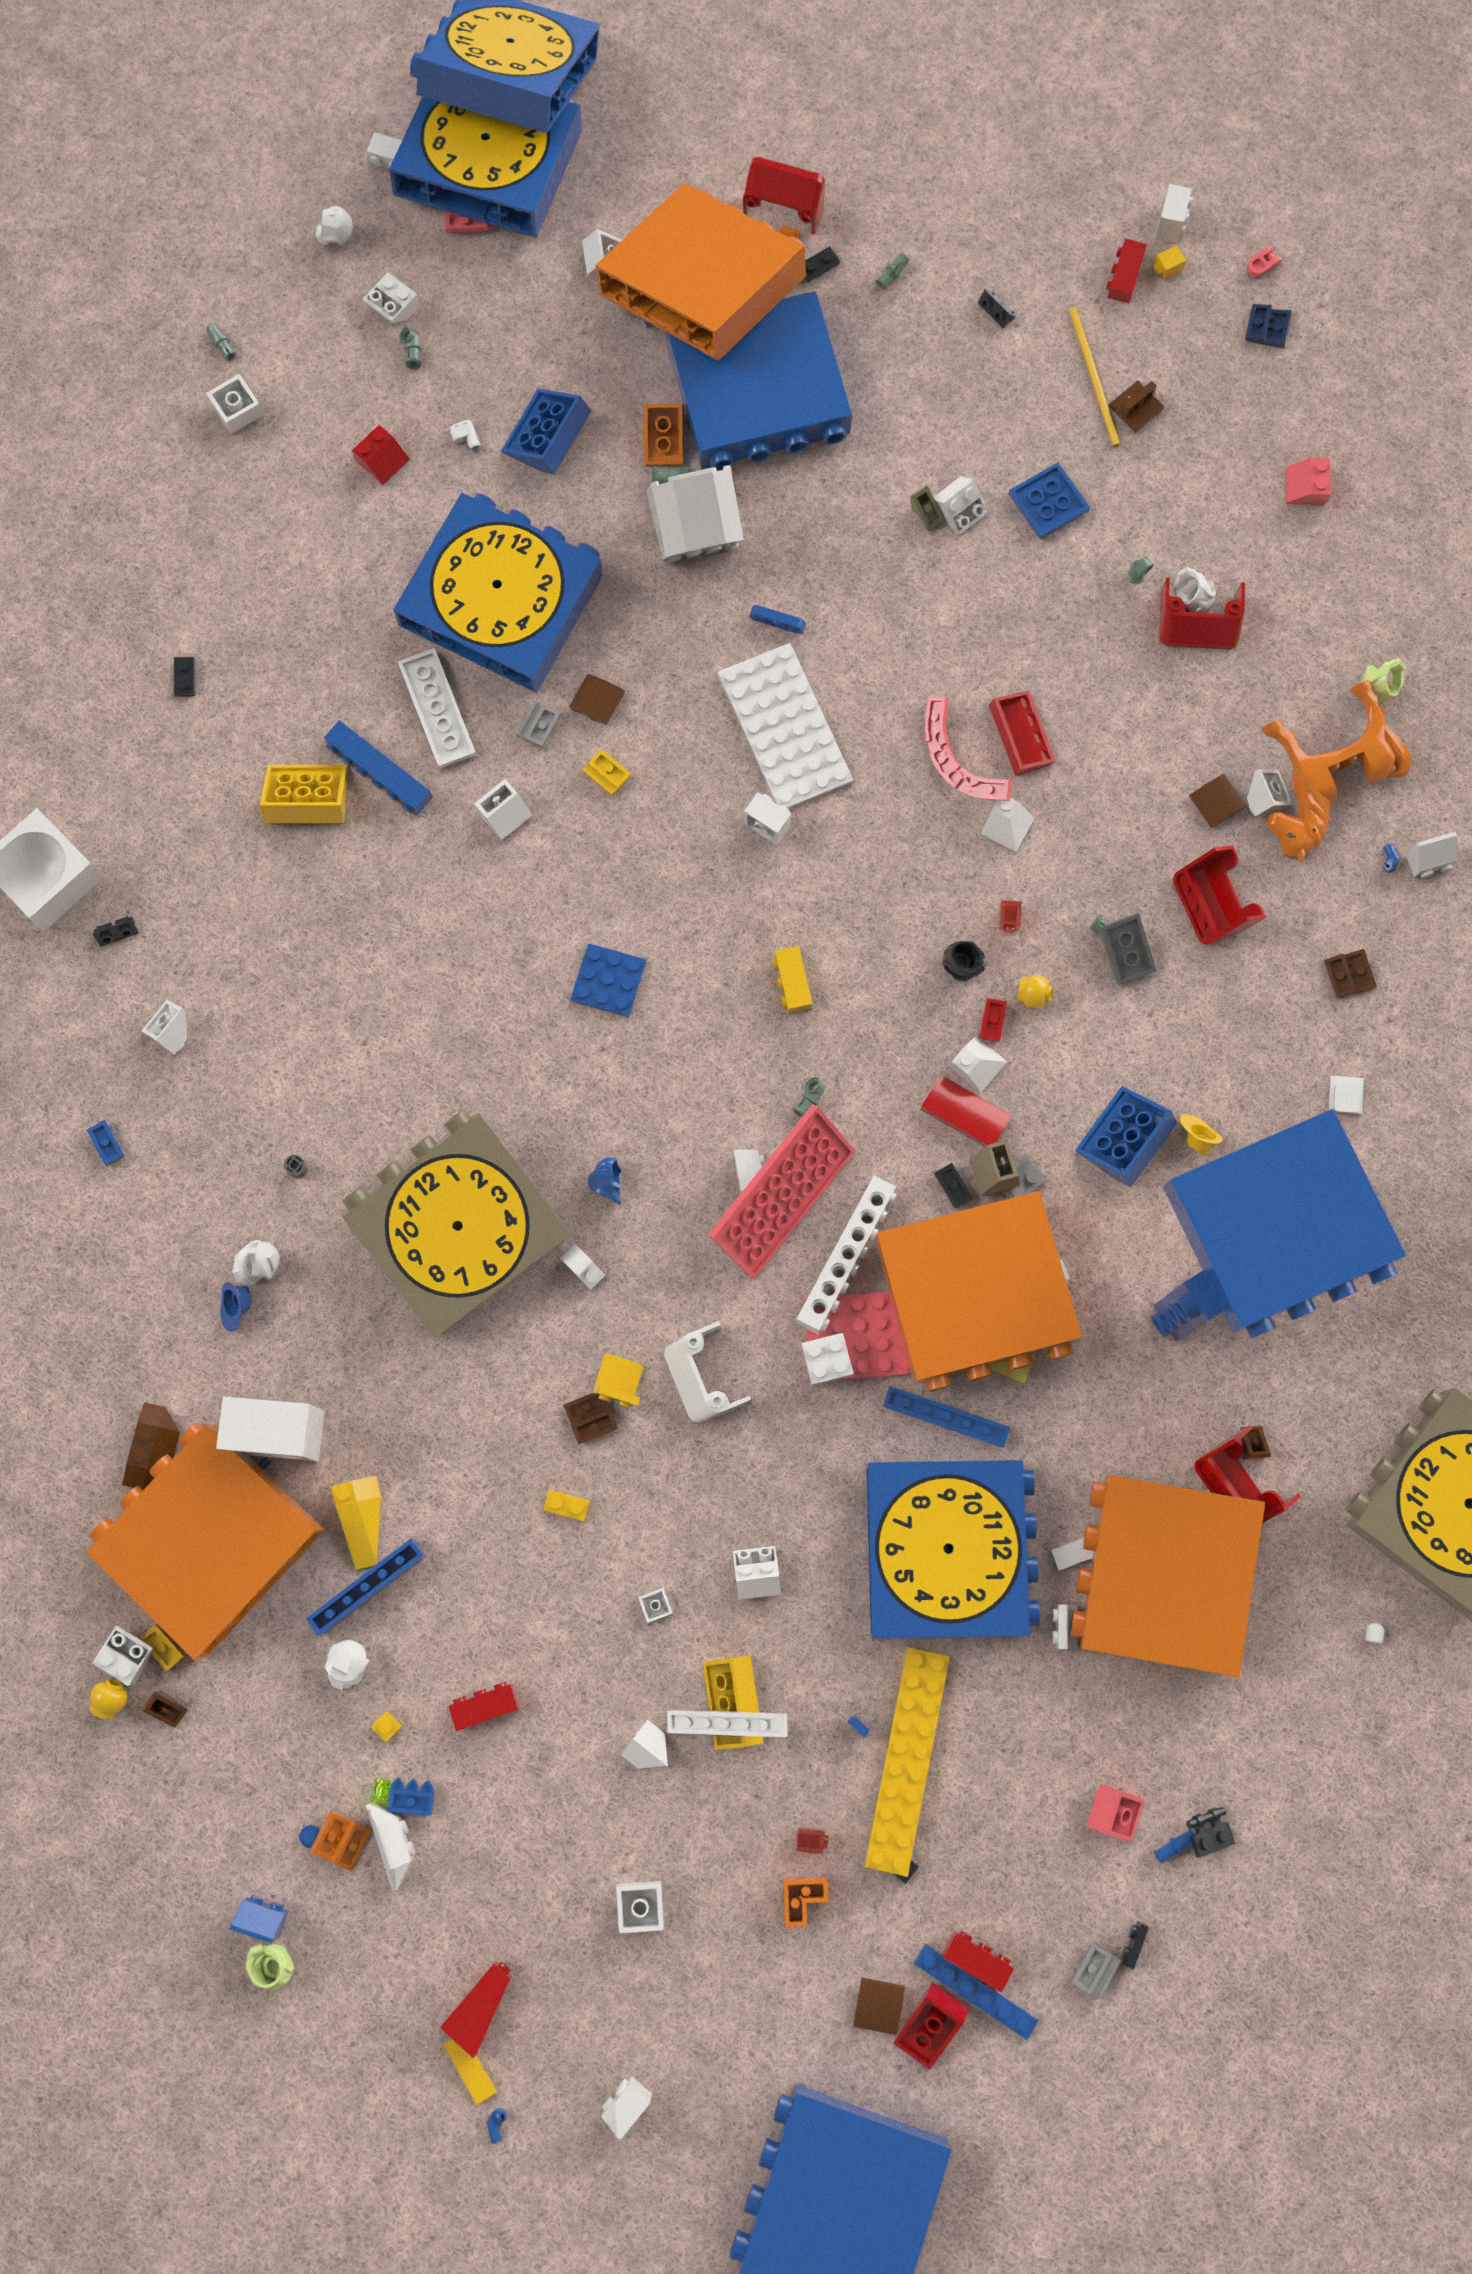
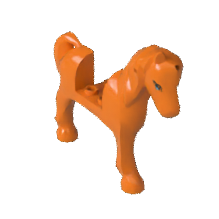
[1261,680,1411,862]

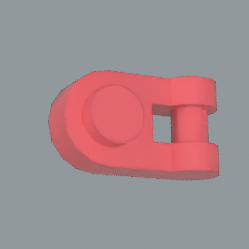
[1247,246,1282,277]

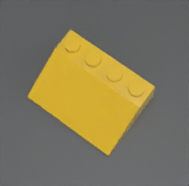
[260,765,347,823]

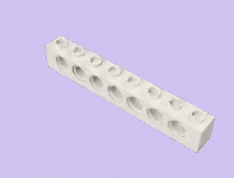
[796,1176,897,1335]

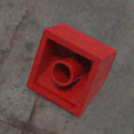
[352,424,410,485]

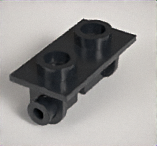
[978,288,1016,329]
[93,916,138,947]

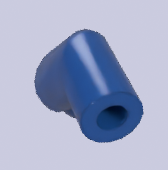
[1383,843,1400,873]
[486,2108,507,2144]

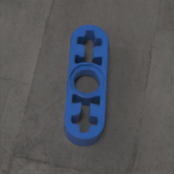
[749,605,806,634]

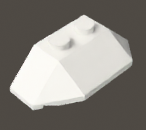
[366,1803,415,1892]

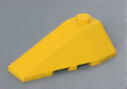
[331,1476,381,1571]

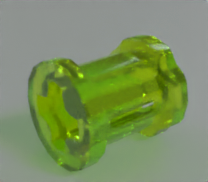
[370,1778,393,1804]

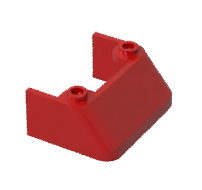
[743,157,825,235]
[1159,578,1245,650]
[1194,1425,1301,1523]

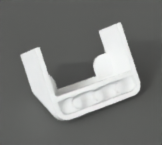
[664,1321,751,1423]

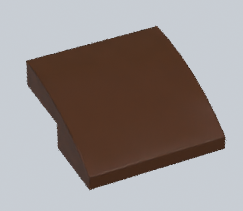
[569,674,625,725]
[1189,774,1247,828]
[1324,949,1377,998]
[563,1393,618,1445]
[853,1977,905,2035]

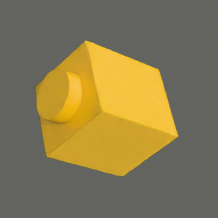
[1154,245,1186,280]

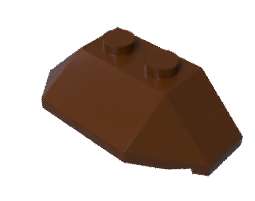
[122,1402,180,1490]

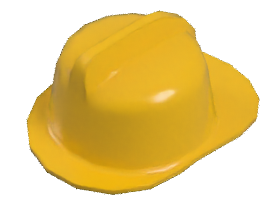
[1179,1114,1223,1156]

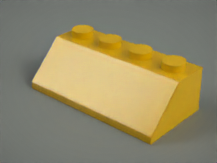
[702,1655,763,1750]

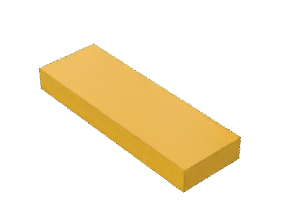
[443,2039,497,2105]

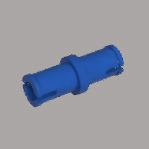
[1154,1829,1195,1864]

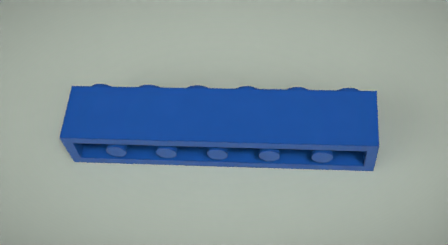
[324,720,433,815]
[306,1539,427,1636]

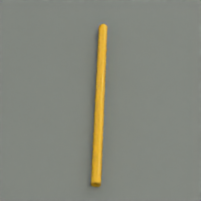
[1069,307,1120,447]

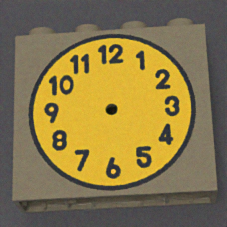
[342,1109,571,1338]
[1345,1387,1472,1621]

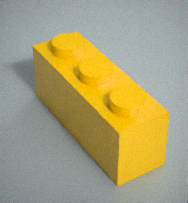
[772,946,812,1014]

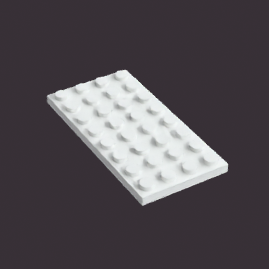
[718,643,853,809]

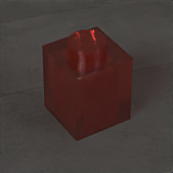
[998,900,1022,933]
[796,1827,829,1854]

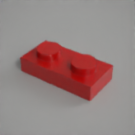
[979,998,1007,1042]

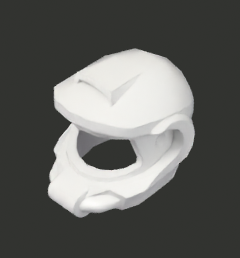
[315,206,353,247]
[1173,567,1216,613]
[232,1240,280,1285]
[325,1640,369,1691]

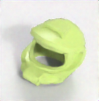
[1361,658,1405,703]
[245,1943,294,1991]

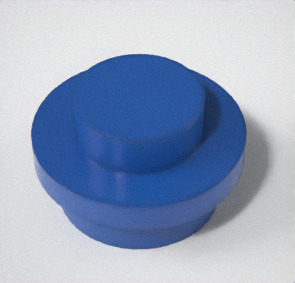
[299,1825,320,1848]

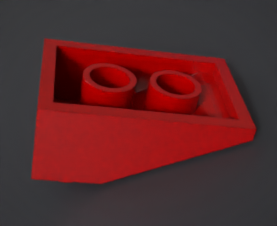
[893,1982,969,2070]

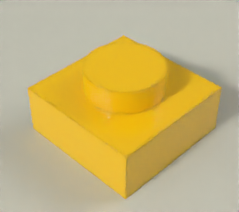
[371,1711,402,1743]

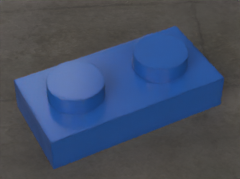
[87,1120,125,1166]

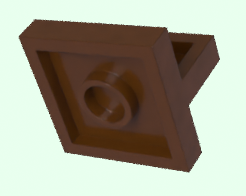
[1109,380,1164,433]

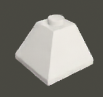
[1247,769,1294,816]
[981,798,1035,852]
[142,999,187,1055]
[950,1036,1007,1092]

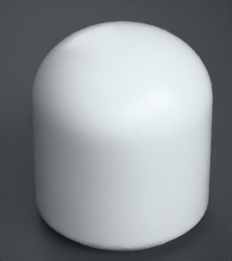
[1365,1623,1385,1644]

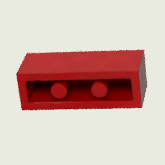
[1106,238,1147,304]
[448,1681,520,1731]
[942,1930,1015,1993]

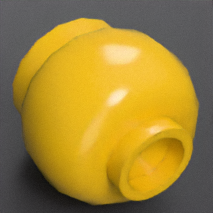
[1018,975,1054,1009]
[89,1678,127,1720]

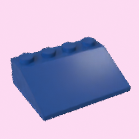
[501,389,591,474]
[1075,1086,1178,1188]

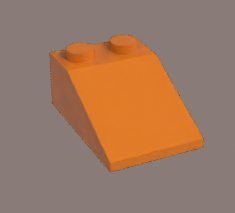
[643,404,684,465]

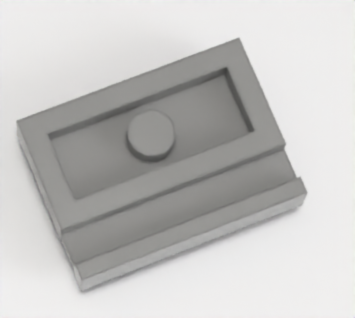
[517,701,561,749]
[1002,1157,1046,1199]
[1071,1942,1121,2000]

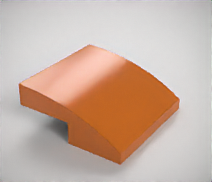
[310,1810,372,1871]

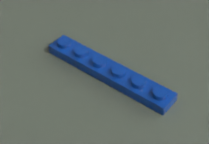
[883,1386,1010,1448]
[914,1944,1039,2040]

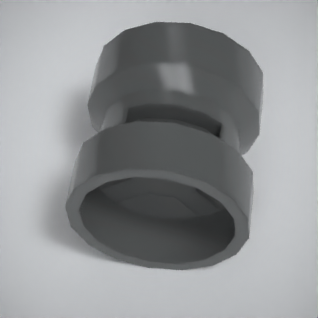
[284,1155,308,1178]

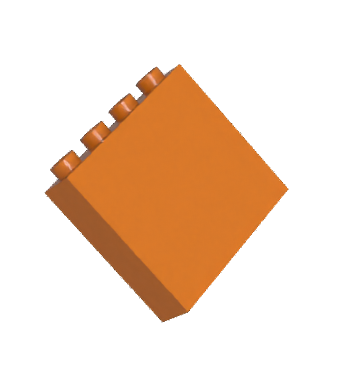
[595,183,806,361]
[874,1191,1082,1392]
[86,1423,325,1661]
[1070,1474,1265,1678]

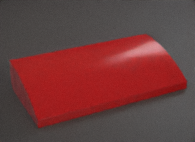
[989,690,1056,776]
[920,1075,1012,1147]

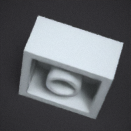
[638,1588,673,1623]

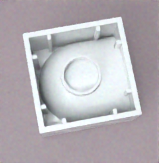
[0,808,103,932]
[216,1397,325,1462]

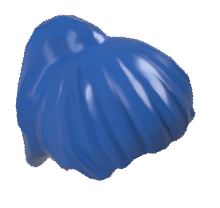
[588,1157,621,1205]

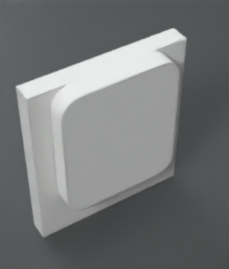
[1329,1076,1364,1115]

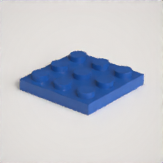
[1008,462,1090,540]
[570,943,647,1018]

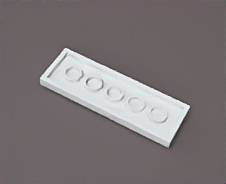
[398,648,476,769]

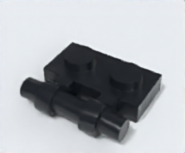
[1186,1807,1236,1858]

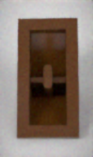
[1240,1426,1271,1460]
[141,1690,188,1728]

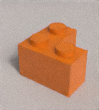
[783,1876,828,1927]

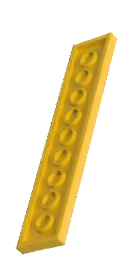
[864,1647,950,1877]

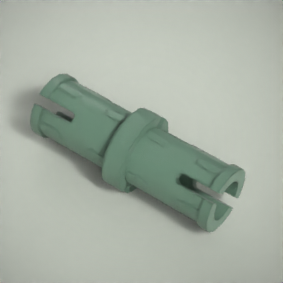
[876,253,909,290]
[206,323,236,361]

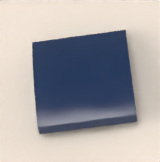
[1245,304,1292,348]

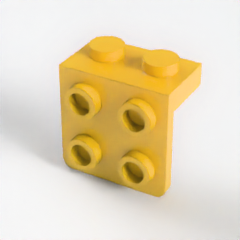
[592,1354,643,1408]

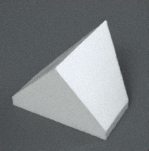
[621,1720,668,1769]

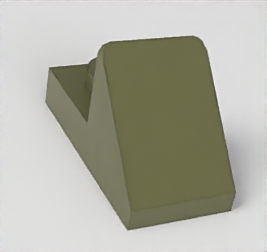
[910,485,945,530]

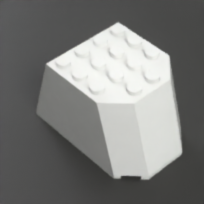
[646,465,744,563]

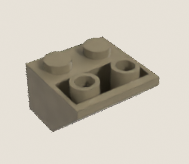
[969,1140,1021,1197]

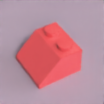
[1286,458,1331,505]
[1087,1784,1145,1842]

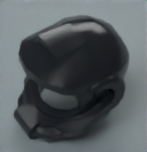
[942,941,986,982]

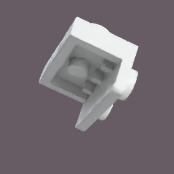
[1052,1605,1077,1649]

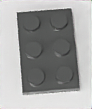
[1099,913,1156,985]

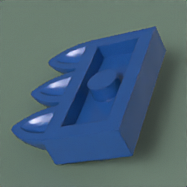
[388,1777,435,1816]

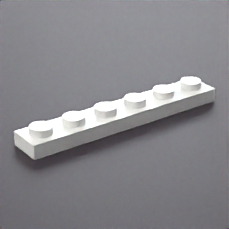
[667,1710,788,1737]

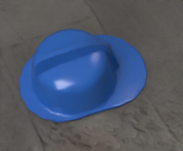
[220,1282,251,1332]

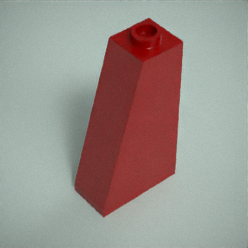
[440,1961,512,2058]

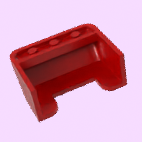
[1173,845,1266,944]

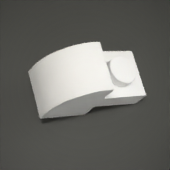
[559,1244,605,1290]

